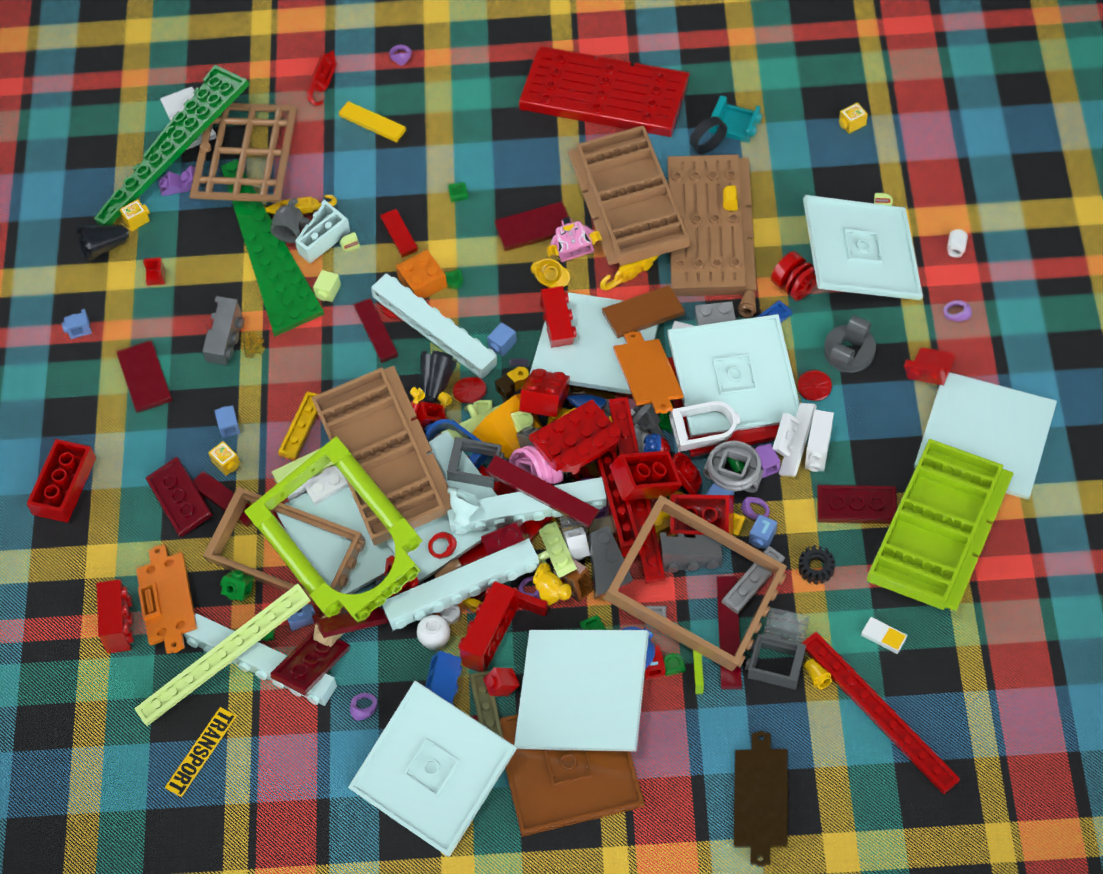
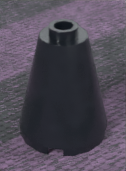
[76,225,129,262]
[420,351,457,403]

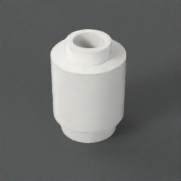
[947,229,968,257]

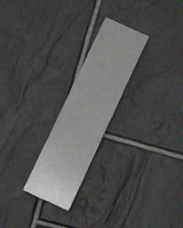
[722,546,785,614]

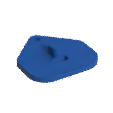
[566,395,606,409]

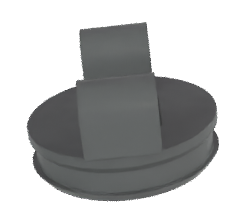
[824,315,876,373]

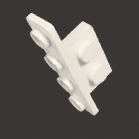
[773,403,817,477]
[287,466,348,505]

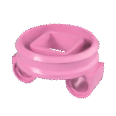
[509,446,564,492]

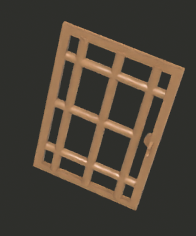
[189,103,297,202]

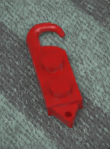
[306,50,337,106]

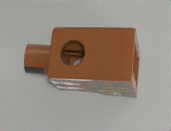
[549,559,594,603]

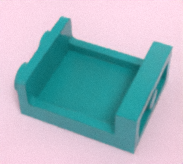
[709,95,763,143]

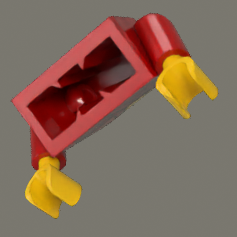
[410,387,452,431]

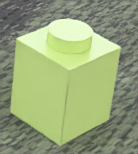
[313,270,341,302]

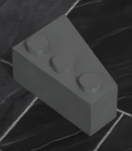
[588,525,633,599]
[660,532,723,573]

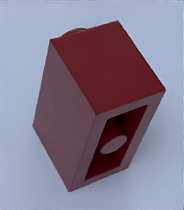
[481,519,529,555]

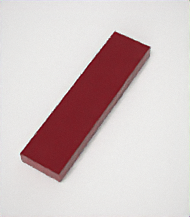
[354,298,398,363]
[193,471,252,528]
[316,607,389,638]

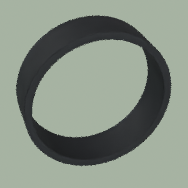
[690,116,727,154]

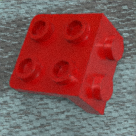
[904,347,955,386]

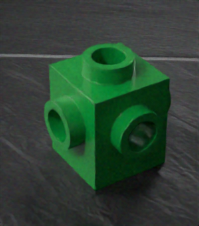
[221,570,254,601]

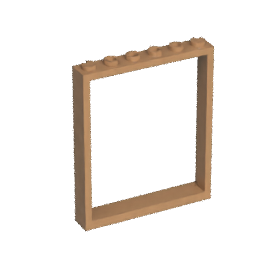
[603,495,787,671]

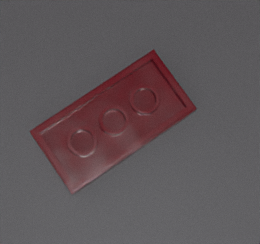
[494,201,569,251]
[116,340,172,413]
[145,457,213,537]
[817,485,897,524]
[270,630,350,696]

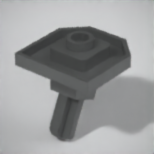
[632,403,665,439]

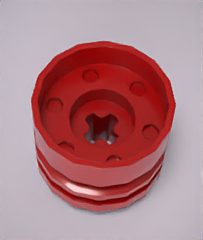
[771,251,817,301]

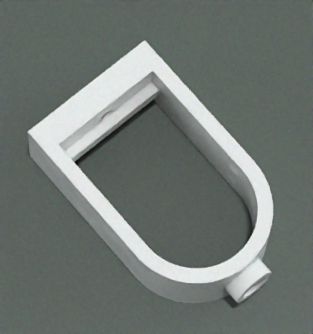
[669,401,740,452]

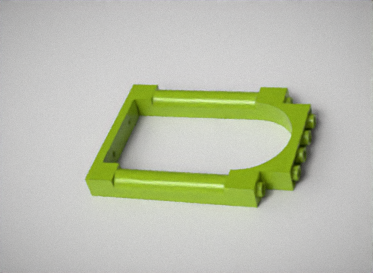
[244,436,423,622]

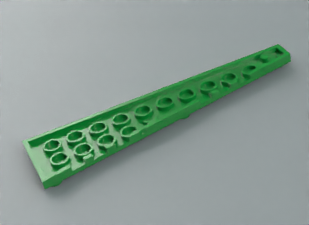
[94,65,250,225]
[221,159,324,337]

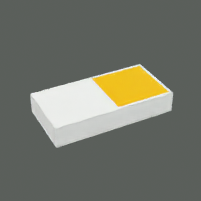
[861,617,907,654]

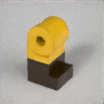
[495,367,529,402]

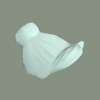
[447,487,481,526]

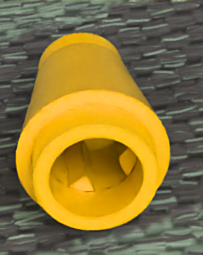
[804,659,832,690]

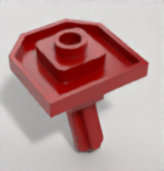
[672,452,702,495]

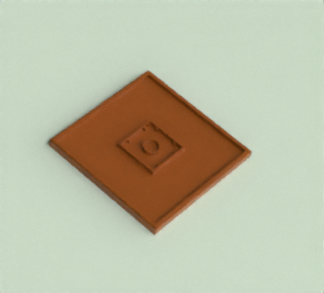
[499,714,645,837]

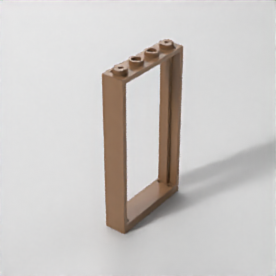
[203,487,366,604]

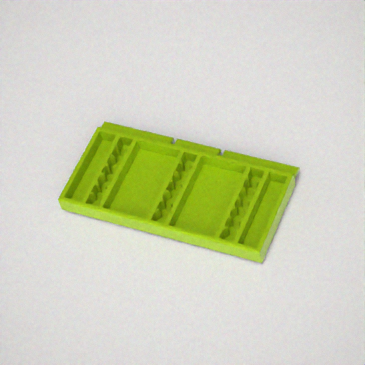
[867,439,1014,611]

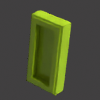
[693,650,704,694]

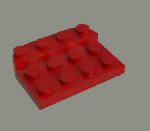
[529,399,621,475]

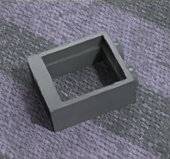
[447,437,505,488]
[745,633,806,690]

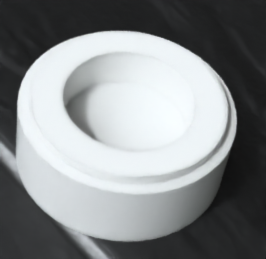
[440,604,461,624]

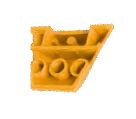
[471,394,543,460]

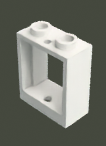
[805,410,834,472]

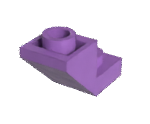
[159,166,196,196]

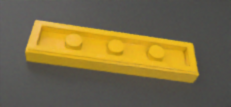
[338,101,406,143]
[278,391,319,461]

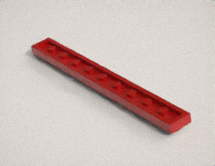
[608,397,665,584]
[801,631,960,794]

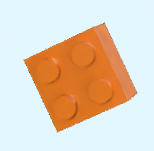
[396,250,447,299]

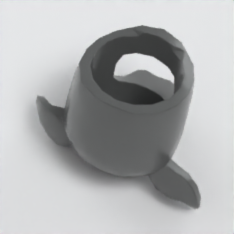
[271,198,310,243]

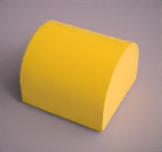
[723,185,738,211]

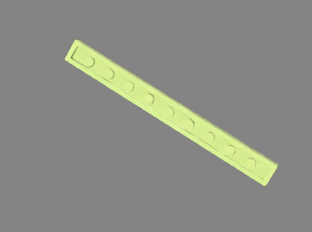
[134,584,311,726]

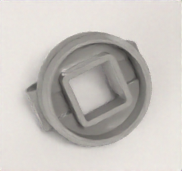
[703,441,764,493]

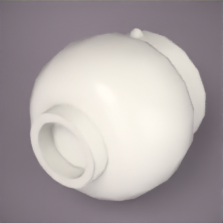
[416,615,451,650]

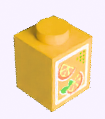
[839,102,868,134]
[119,199,150,231]
[208,441,241,476]

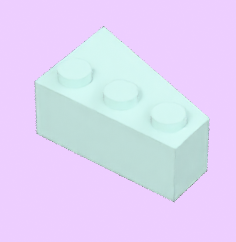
[295,200,350,264]

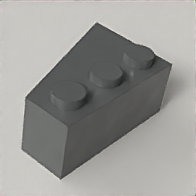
[202,296,245,366]

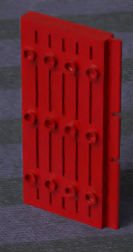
[519,46,690,137]

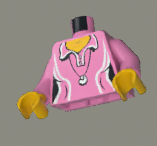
[546,217,603,262]

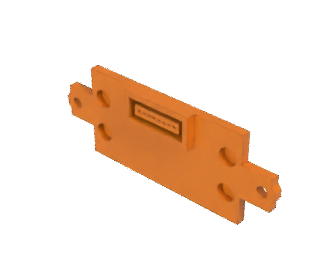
[613,331,683,414]
[136,544,197,654]

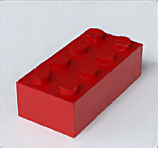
[26,439,96,523]
[458,581,519,672]

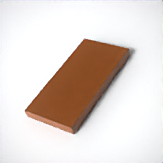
[602,285,685,339]

